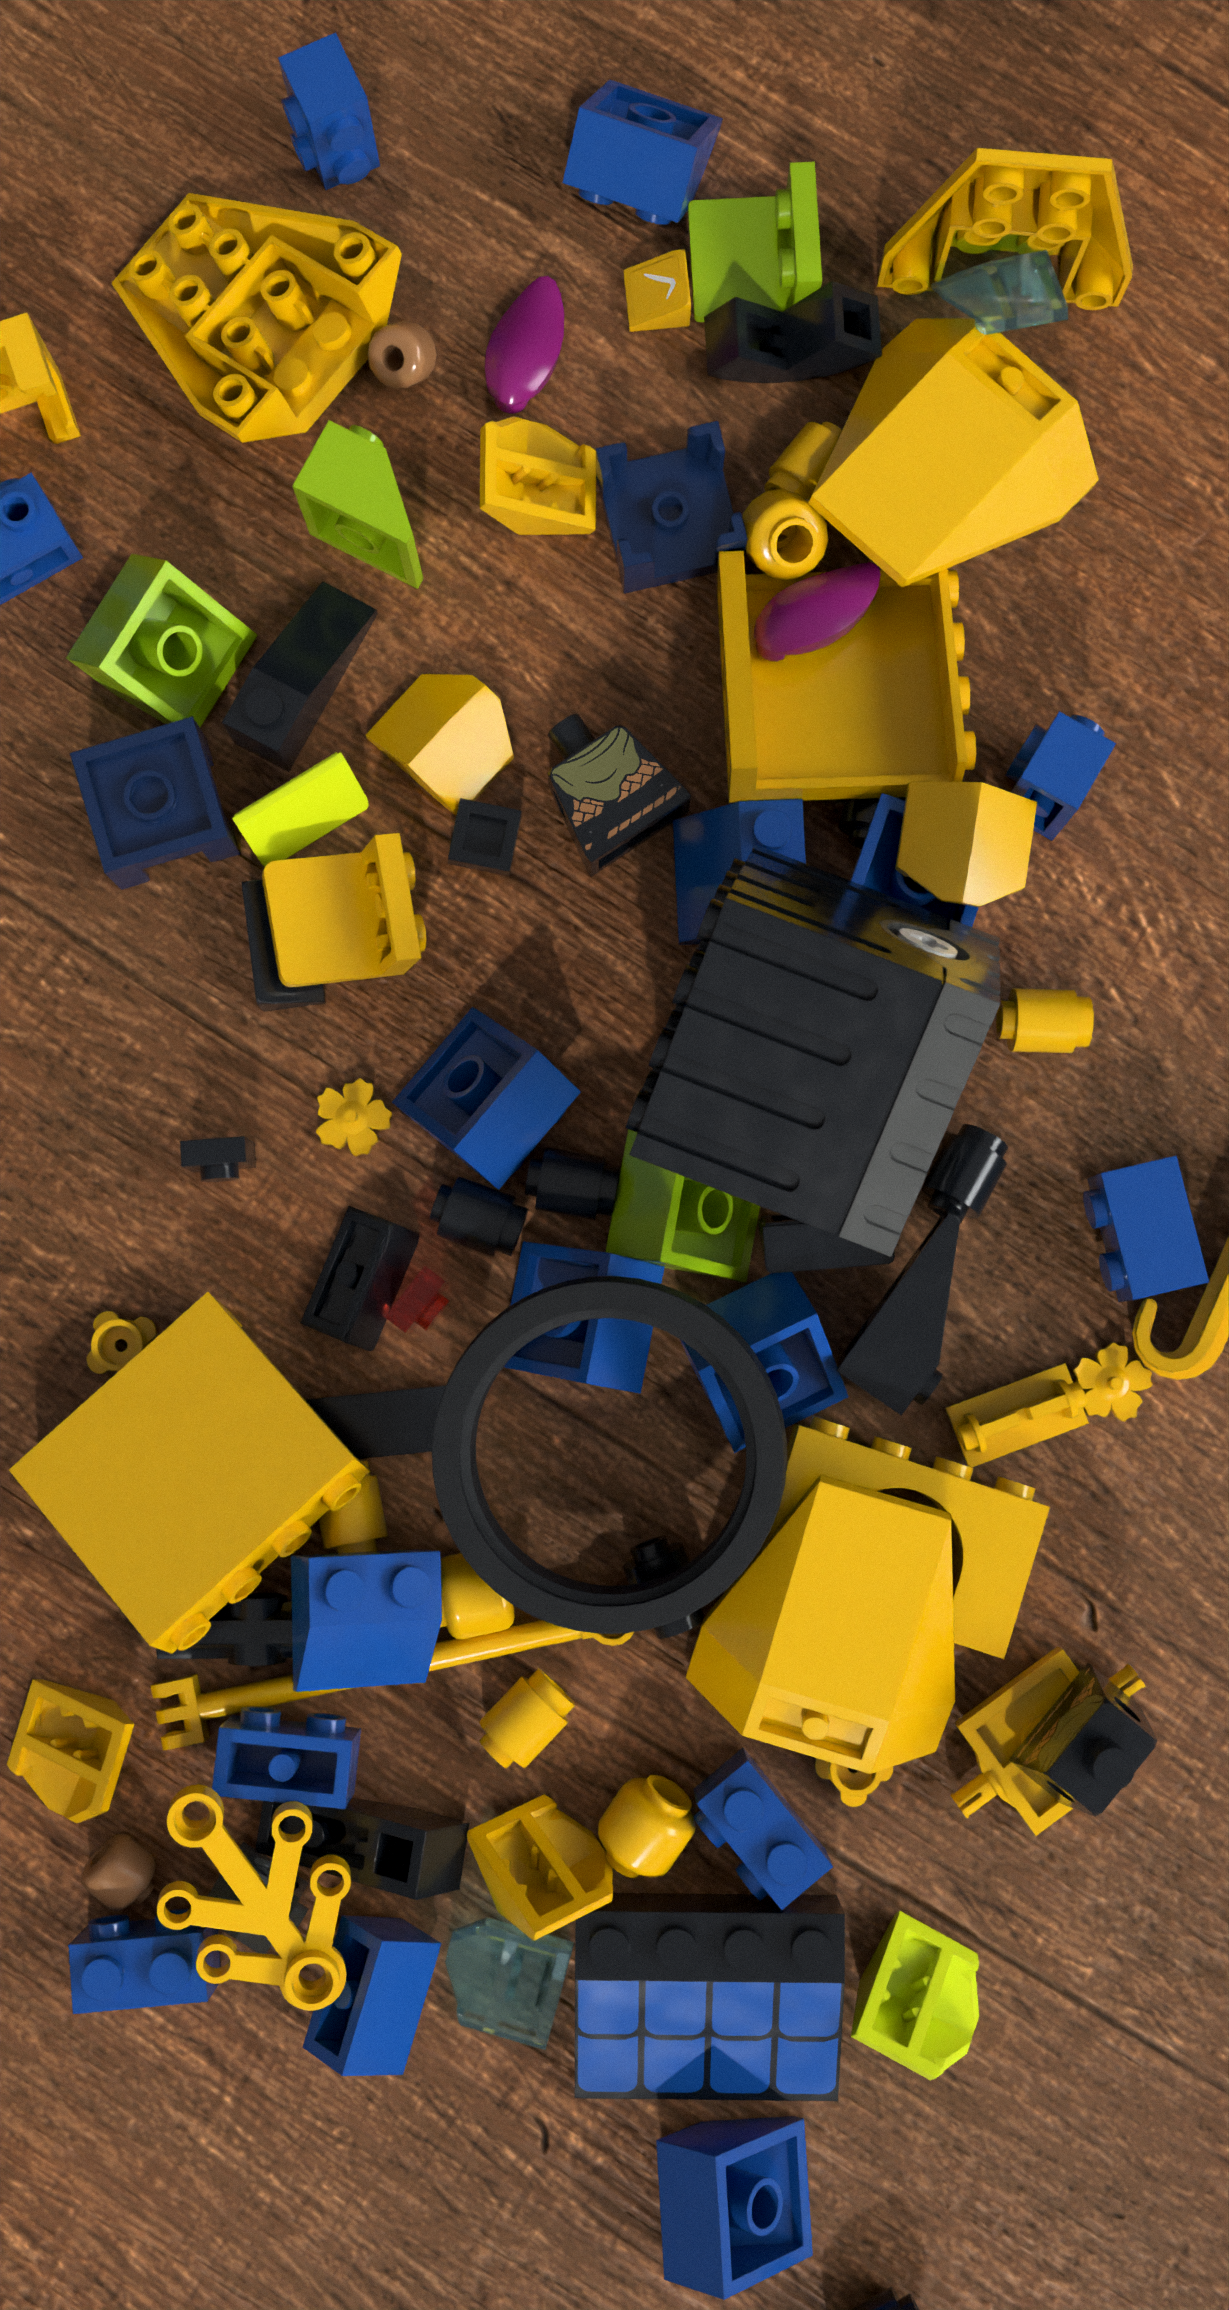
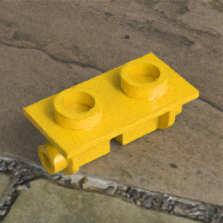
[945,1363,1089,1468]

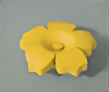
[316,1078,392,1157]
[1073,1343,1152,1422]

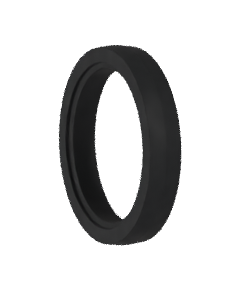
[432,1276,787,1634]

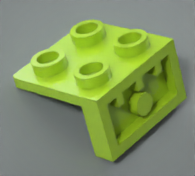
[688,161,822,322]

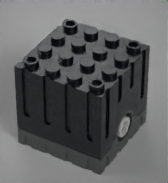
[625,844,1001,1257]

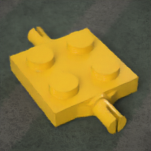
[950,1646,1146,1836]

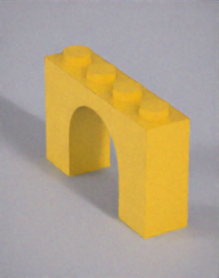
[762,1416,1050,1659]

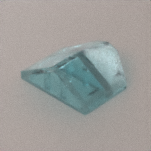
[931,250,1068,335]
[445,1917,574,2050]

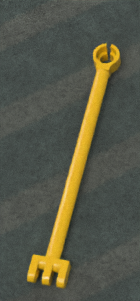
[150,1620,634,1750]

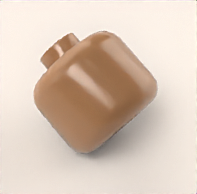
[367,321,437,389]
[81,1833,156,1911]

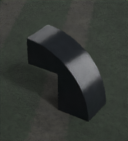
[704,281,882,383]

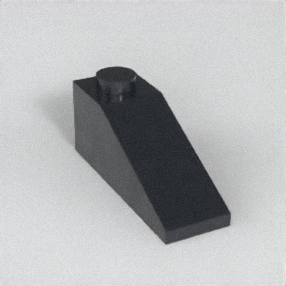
[222,581,378,772]
[837,1203,961,1416]
[255,1798,470,1900]

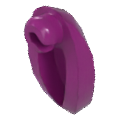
[485,276,564,414]
[754,562,881,662]

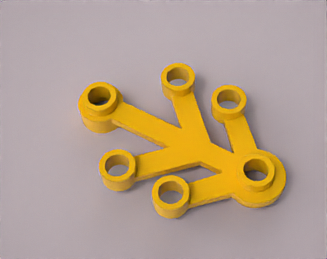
[156,1785,351,2011]

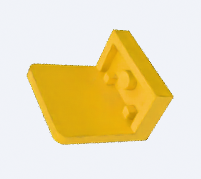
[262,833,426,987]

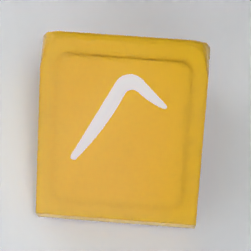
[623,249,691,332]

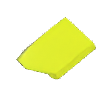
[851,1911,979,2081]

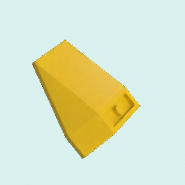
[877,148,1133,310]
[111,193,402,443]
[808,318,1099,587]
[686,1475,955,1774]

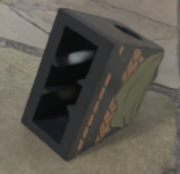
[547,714,691,877]
[1009,1663,1157,1817]

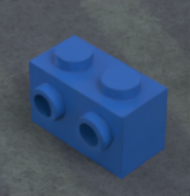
[278,32,380,190]
[0,472,83,605]
[1005,711,1116,841]
[1083,1155,1209,1302]
[212,1706,361,1809]
[693,1748,833,1910]
[68,1909,221,2014]
[303,1915,442,2076]

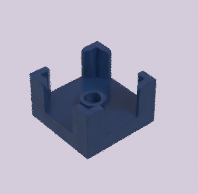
[595,421,748,594]
[70,716,241,890]

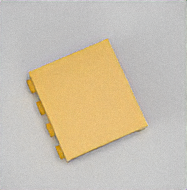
[717,551,976,803]
[9,1292,371,1654]

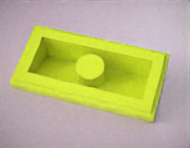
[232,752,369,867]

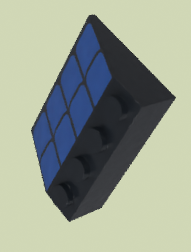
[574,1893,845,2101]

